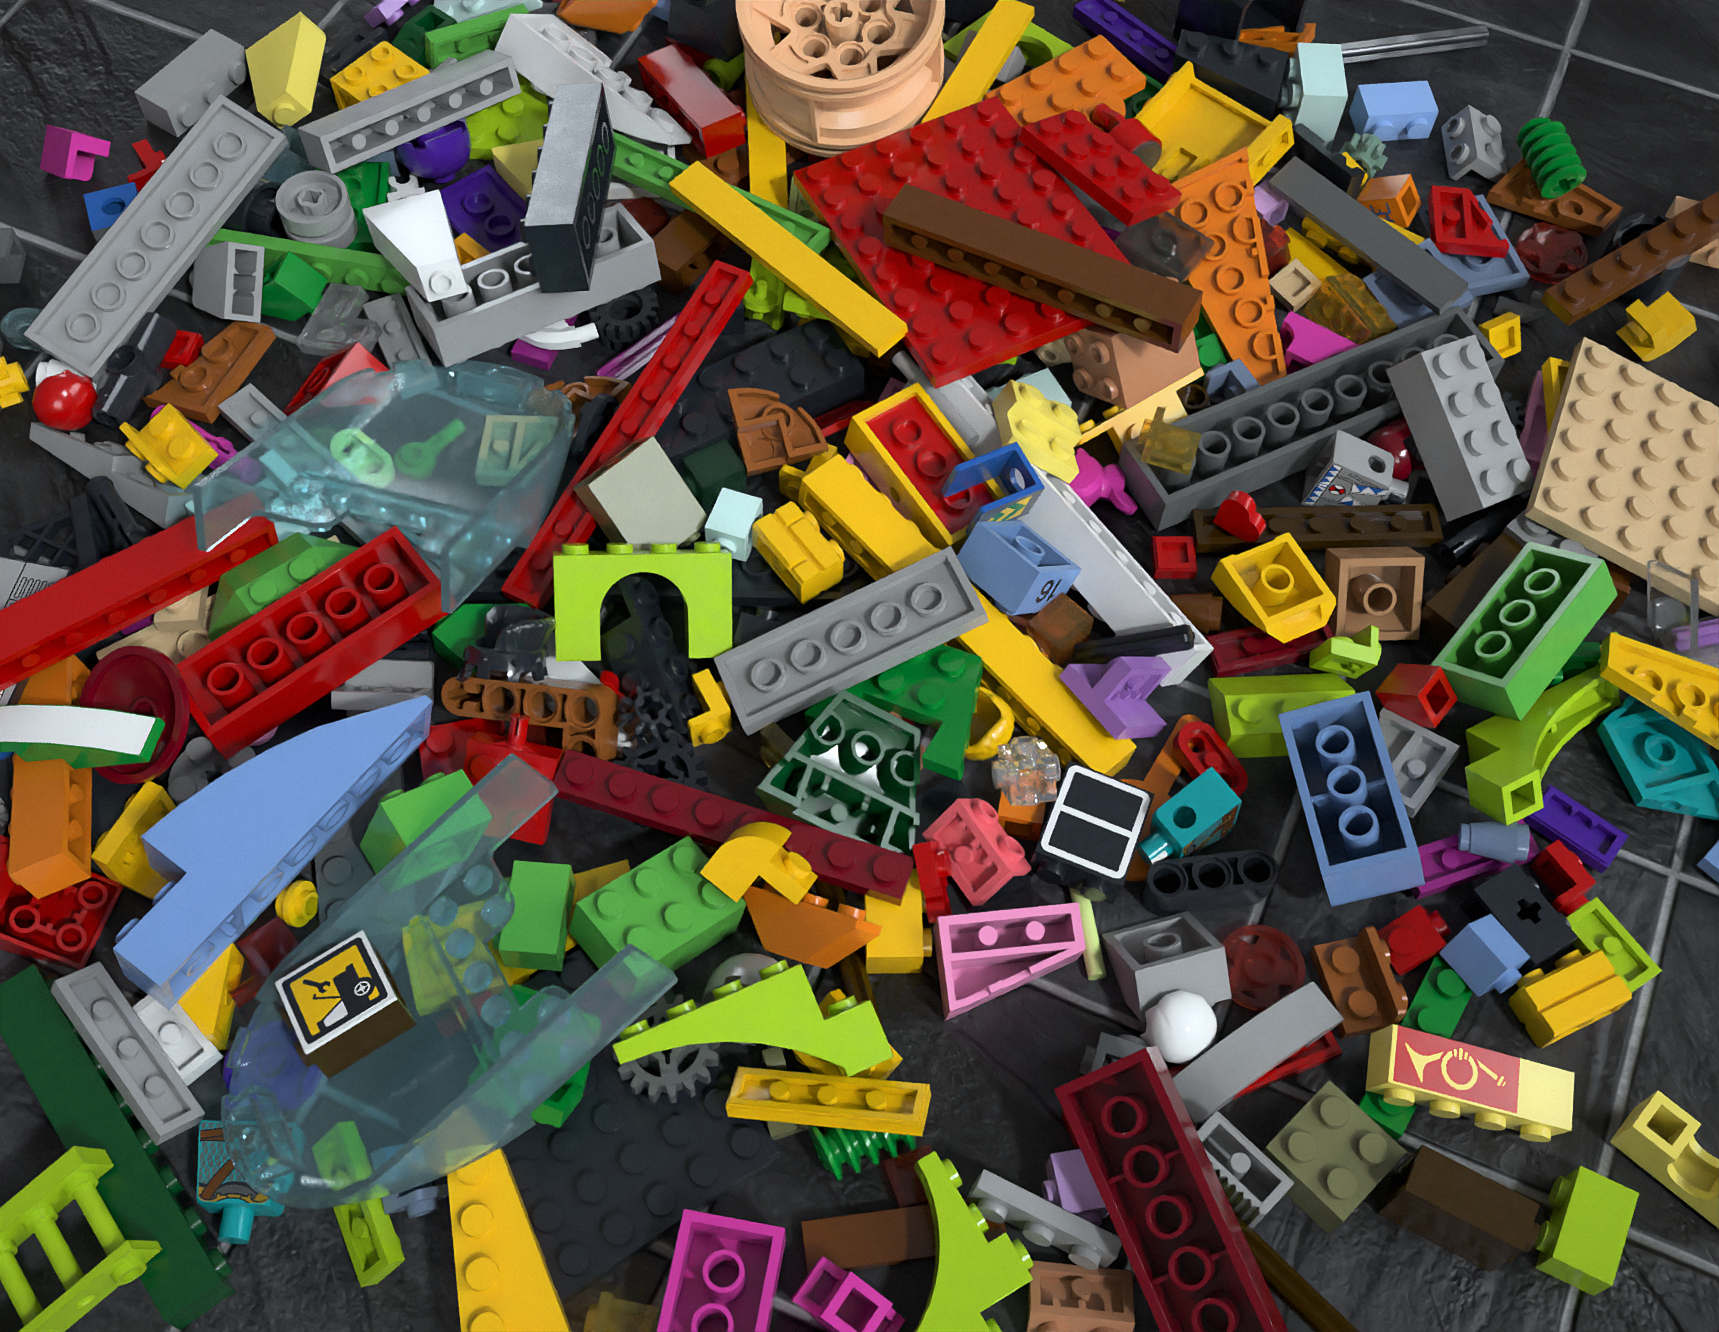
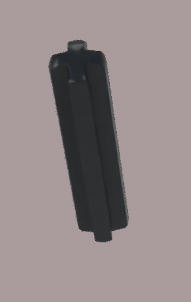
[1072,624,1195,664]

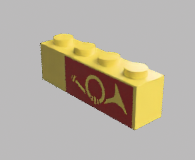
[1366,1024,1574,1142]

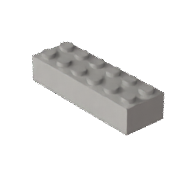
[405,203,661,368]

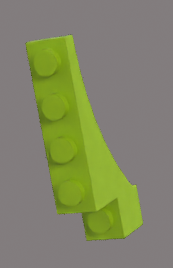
[1465,664,1620,826]
[612,959,894,1077]

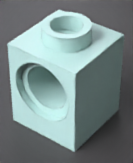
[705,487,763,562]

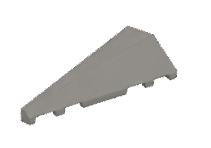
[29,422,235,529]

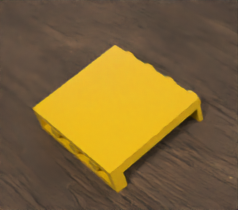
[1134,61,1294,186]

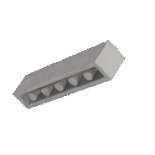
[297,49,521,174]

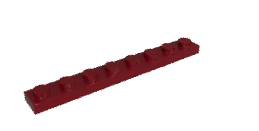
[550,749,915,906]

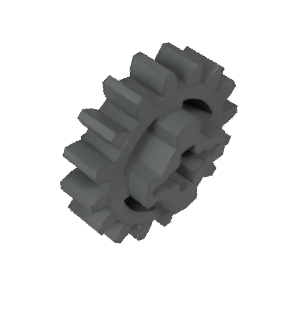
[612,993,720,1104]

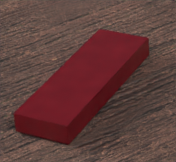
[1204,622,1334,678]

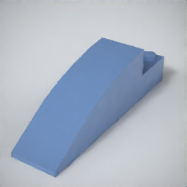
[113,695,433,1011]

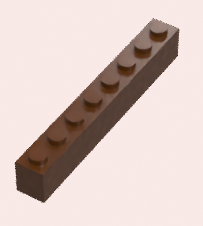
[883,184,1203,354]

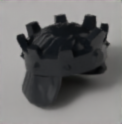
[456,605,556,683]

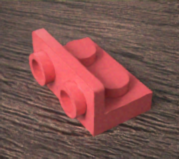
[922,798,1031,906]

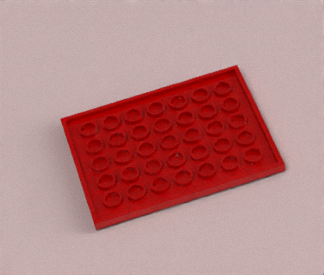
[793,96,1131,389]

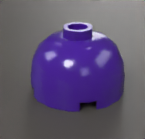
[395,118,472,183]

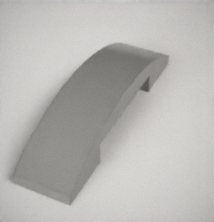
[1172,982,1344,1127]

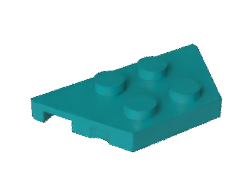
[1596,695,1719,821]

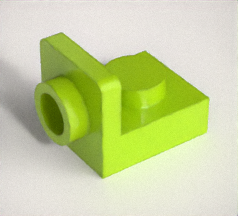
[1309,625,1381,679]

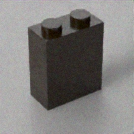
[1377,1144,1540,1272]

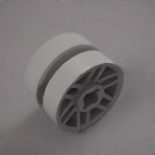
[275,170,358,249]

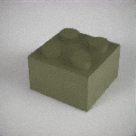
[1262,1080,1407,1235]

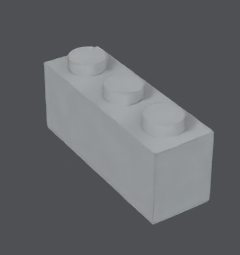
[134,29,250,138]

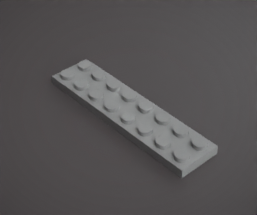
[23,94,288,384]

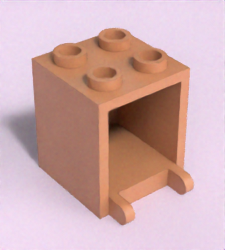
[1064,268,1201,410]

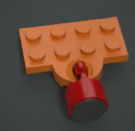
[984,35,1162,169]

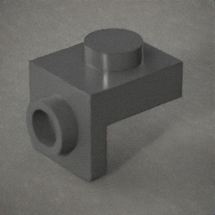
[1079,1032,1147,1075]

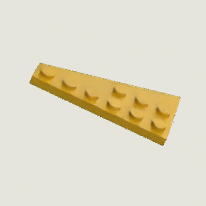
[1599,632,1719,750]

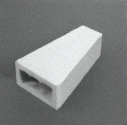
[362,189,468,302]

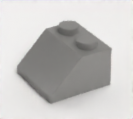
[1102,911,1231,1023]

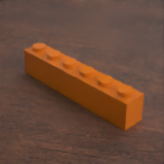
[7,654,92,899]

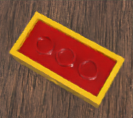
[844,382,1006,556]

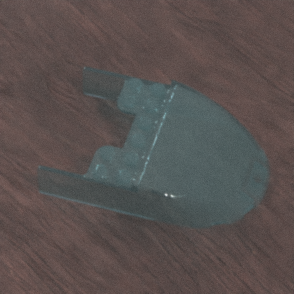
[192,359,575,614]
[221,754,678,1209]

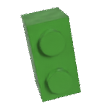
[493,860,576,971]

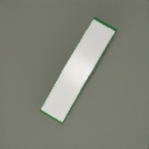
[0,704,166,769]

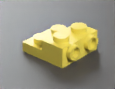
[991,379,1082,484]

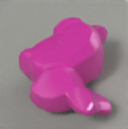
[1066,448,1138,515]

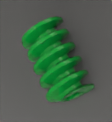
[1516,117,1587,199]
[808,1125,916,1181]

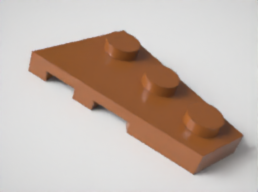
[142,320,276,424]

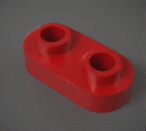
[1173,721,1248,797]

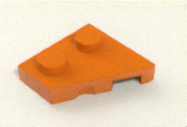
[1238,23,1316,59]

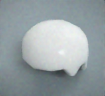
[1140,990,1217,1065]

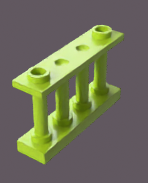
[0,1146,162,1332]

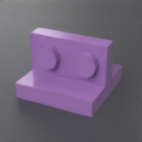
[1059,657,1172,740]

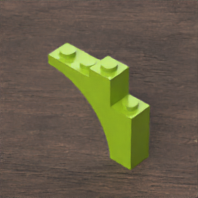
[914,1151,1034,1332]

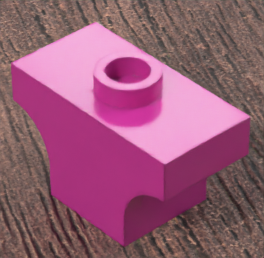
[1279,311,1360,375]
[790,1256,906,1332]

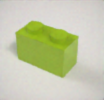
[1534,1166,1639,1296]

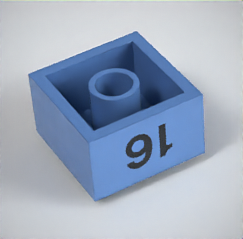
[957,520,1081,616]

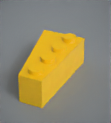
[445,1140,572,1332]

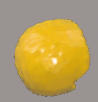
[964,686,1015,761]

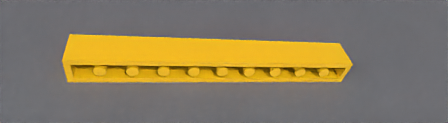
[797,454,1137,777]

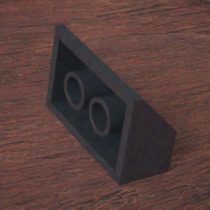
[667,0,744,63]

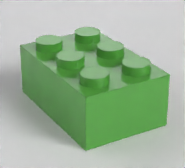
[569,836,747,1002]

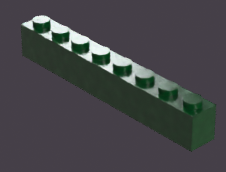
[0,964,235,1330]

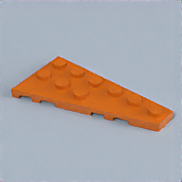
[1150,147,1287,386]

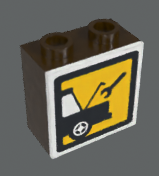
[275,930,417,1079]

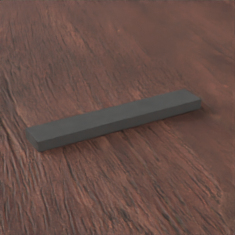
[1268,156,1468,316]

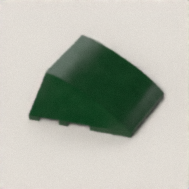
[754,689,920,869]

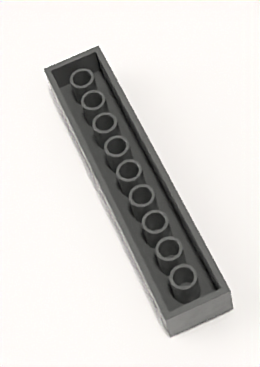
[1118,305,1505,532]

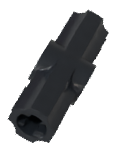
[91,312,178,430]

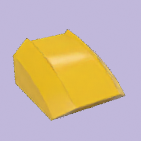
[1211,532,1336,643]

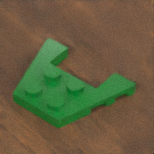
[805,644,983,781]

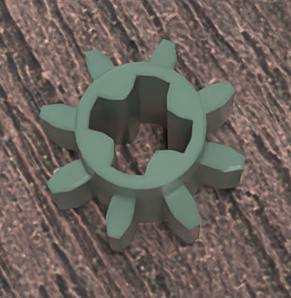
[1340,133,1388,179]

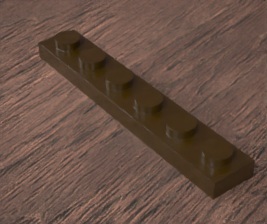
[1190,504,1443,553]

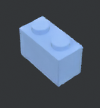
[1349,81,1439,141]

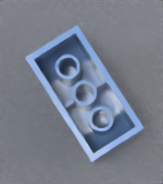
[1278,691,1425,907]

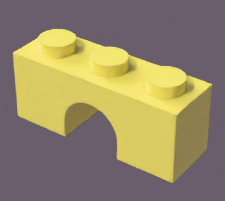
[1610,1091,1719,1229]

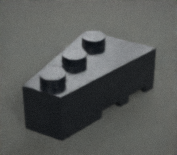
[1170,29,1289,122]

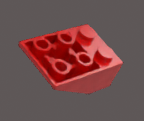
[0,835,124,970]

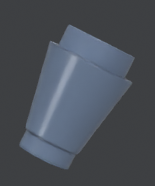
[1458,821,1530,864]

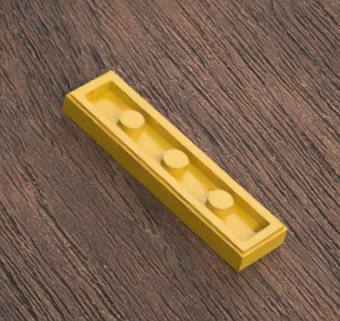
[725,1066,931,1136]

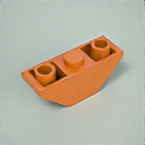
[743,881,882,969]

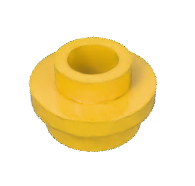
[275,880,319,927]

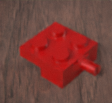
[463,713,566,845]

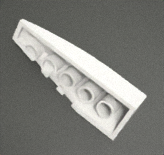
[495,13,693,145]

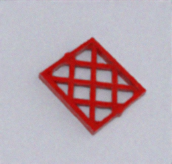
[813,400,879,437]

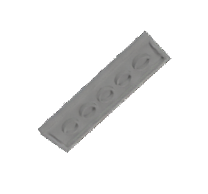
[713,546,989,736]

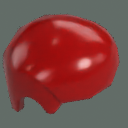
[32,370,98,431]

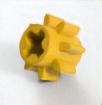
[0,356,30,409]

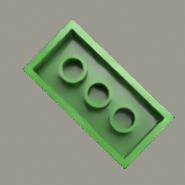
[1431,541,1618,722]

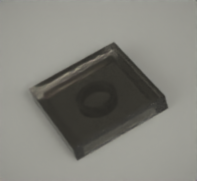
[1114,211,1215,284]

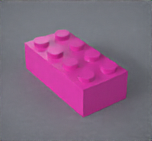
[657,1209,786,1332]

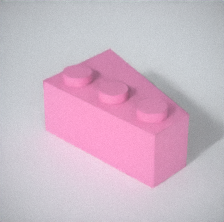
[933,902,1086,1021]

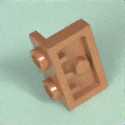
[1025,1261,1135,1332]

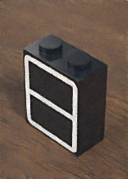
[1029,760,1155,905]

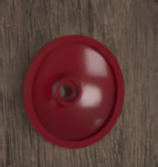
[79,646,190,784]

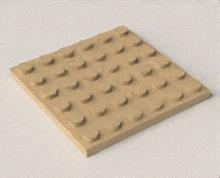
[1524,337,1719,618]

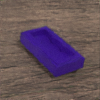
[1523,784,1629,874]

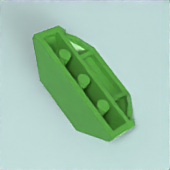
[207,532,359,642]

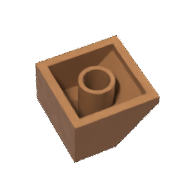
[1324,546,1425,641]

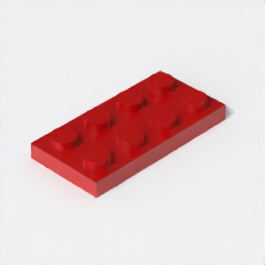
[1018,109,1182,227]

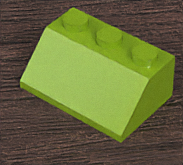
[1207,673,1355,758]

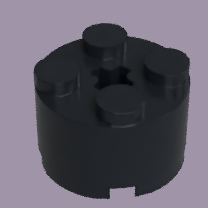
[1600,213,1691,304]

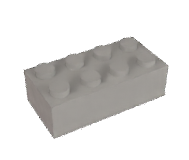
[1386,335,1535,522]

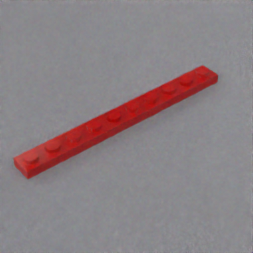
[500,260,753,611]

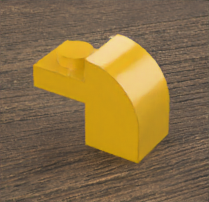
[1616,291,1697,362]
[700,822,818,905]

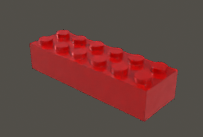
[176,525,454,760]

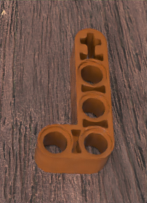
[441,671,619,762]

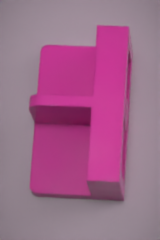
[40,125,111,181]

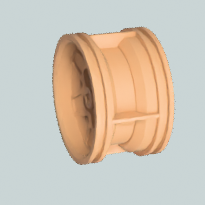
[736,0,945,158]

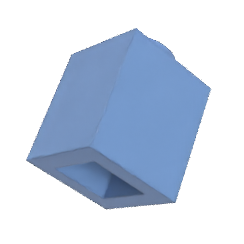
[1439,914,1530,997]

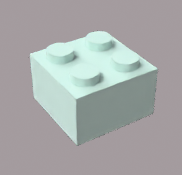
[1277,43,1348,151]

